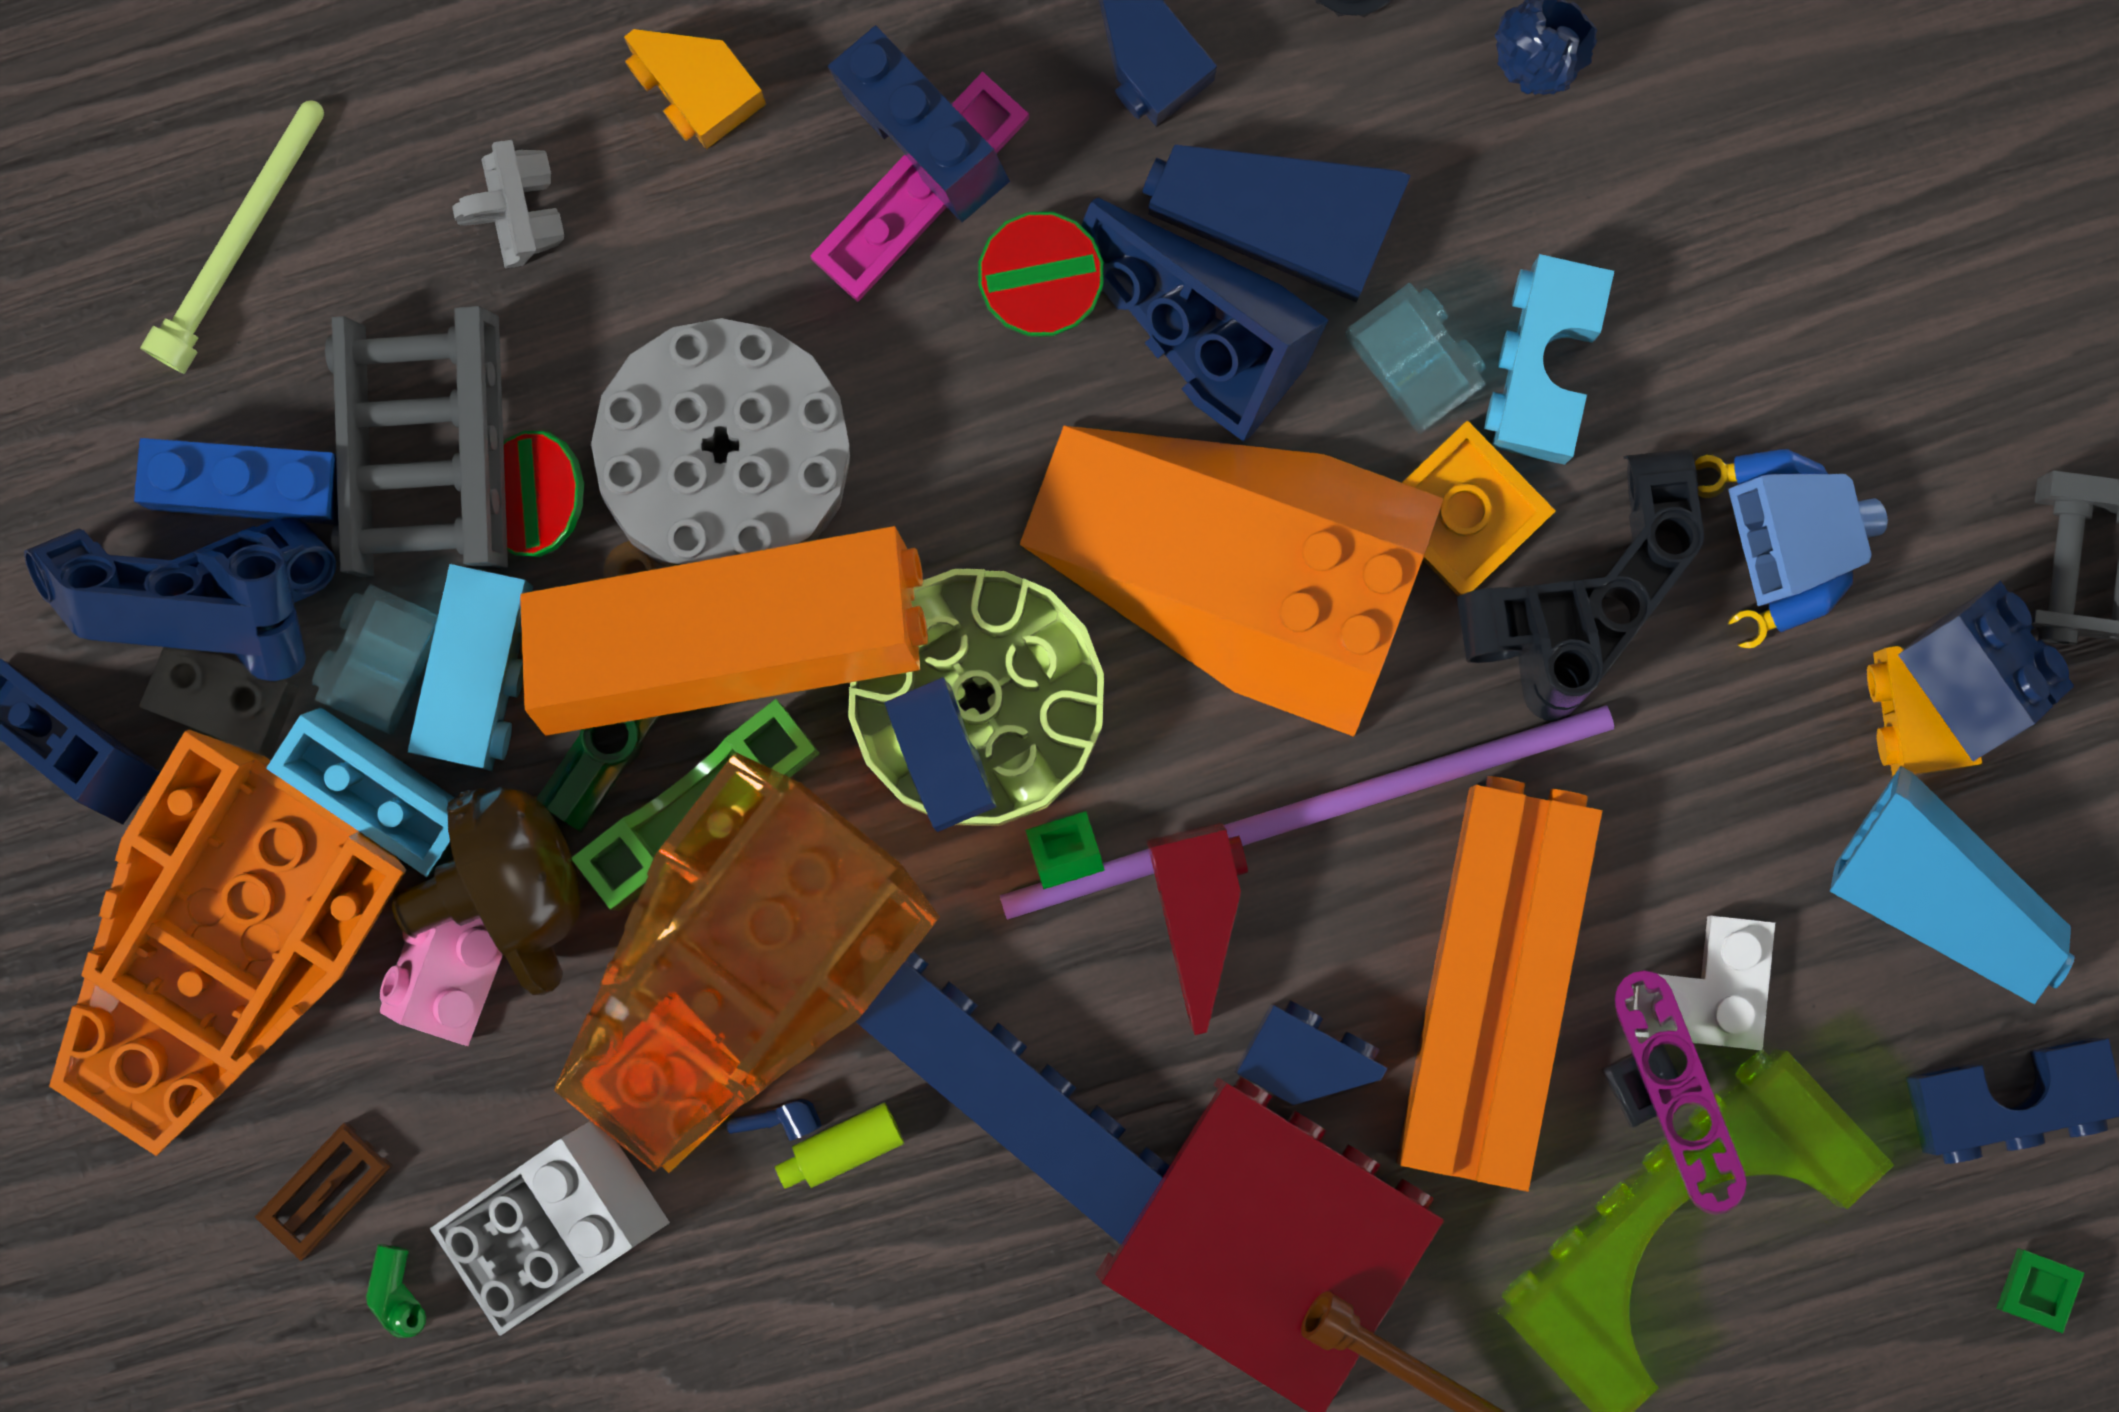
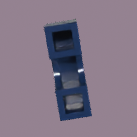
[828,25,1010,223]
[1906,1038,2119,1164]

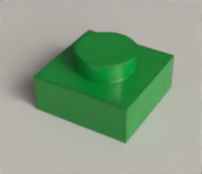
[1025,811,1105,889]
[1996,1248,2085,1333]

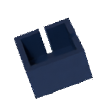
[1898,580,2074,761]

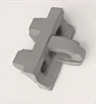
[452,140,564,268]

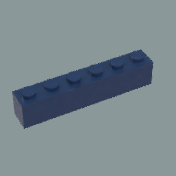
[831,940,1170,1245]

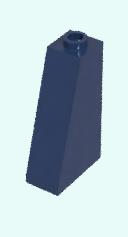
[1142,145,1411,303]

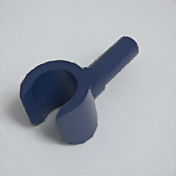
[727,1099,822,1142]

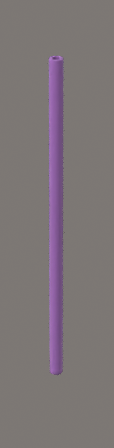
[999,705,1614,920]

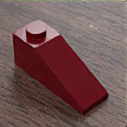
[1146,823,1248,1035]

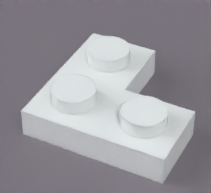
[1634,916,1775,1050]

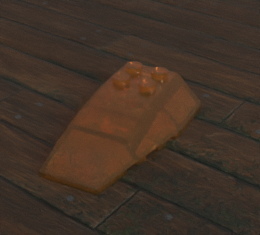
[554,752,940,1172]

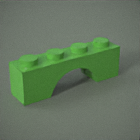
[572,699,820,911]

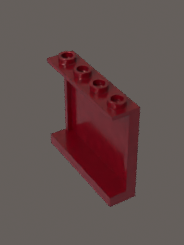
[1095,1076,1444,1412]

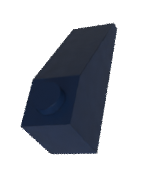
[1099,0,1217,127]
[0,658,160,825]

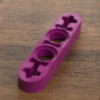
[1615,971,1747,1215]

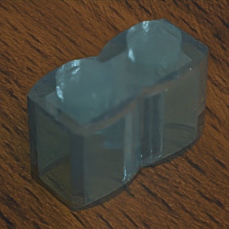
[1345,283,1486,434]
[312,584,438,735]

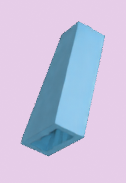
[1830,766,2075,1004]

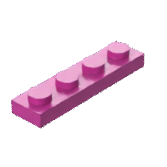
[810,71,1029,302]

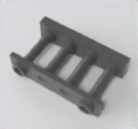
[325,306,508,577]
[2030,470,2119,645]

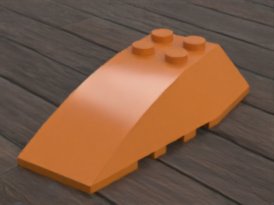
[1020,426,1443,737]
[49,730,406,1156]

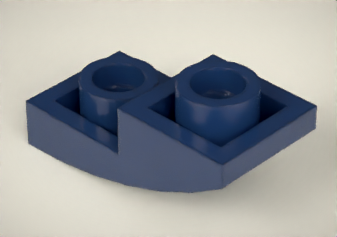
[884,677,997,832]

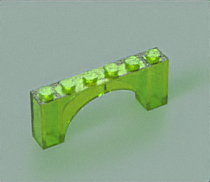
[1497,1049,1894,1412]

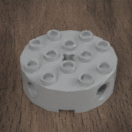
[591,318,850,568]

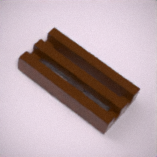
[255,1122,393,1261]

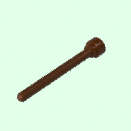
[1301,1291,1506,1412]

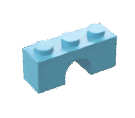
[1484,254,1614,465]

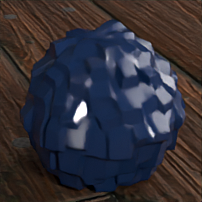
[1495,0,1597,95]

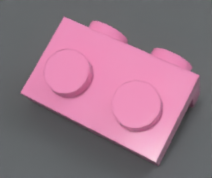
[380,918,503,1046]

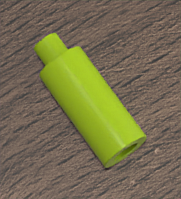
[775,1102,905,1189]

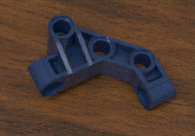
[24,518,336,681]

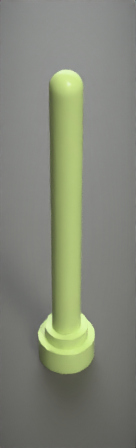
[140,100,324,374]

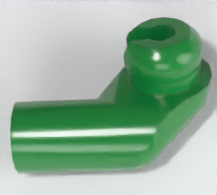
[366,1244,426,1338]

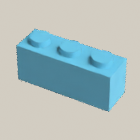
[408,564,533,771]
[266,708,455,877]

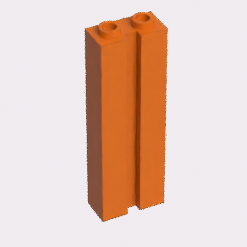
[520,526,928,736]
[1396,776,1602,1192]

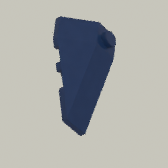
[1081,198,1328,442]

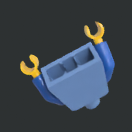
[1695,449,1888,648]

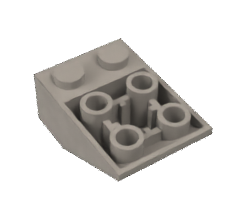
[430,1115,670,1336]

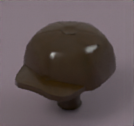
[392,787,581,996]

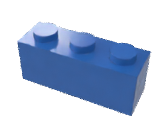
[134,438,339,525]

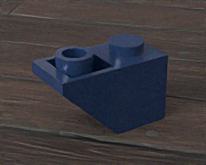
[1234,1000,1388,1105]

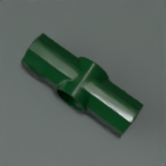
[536,716,660,833]

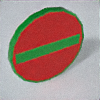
[978,212,1103,337]
[504,430,584,557]

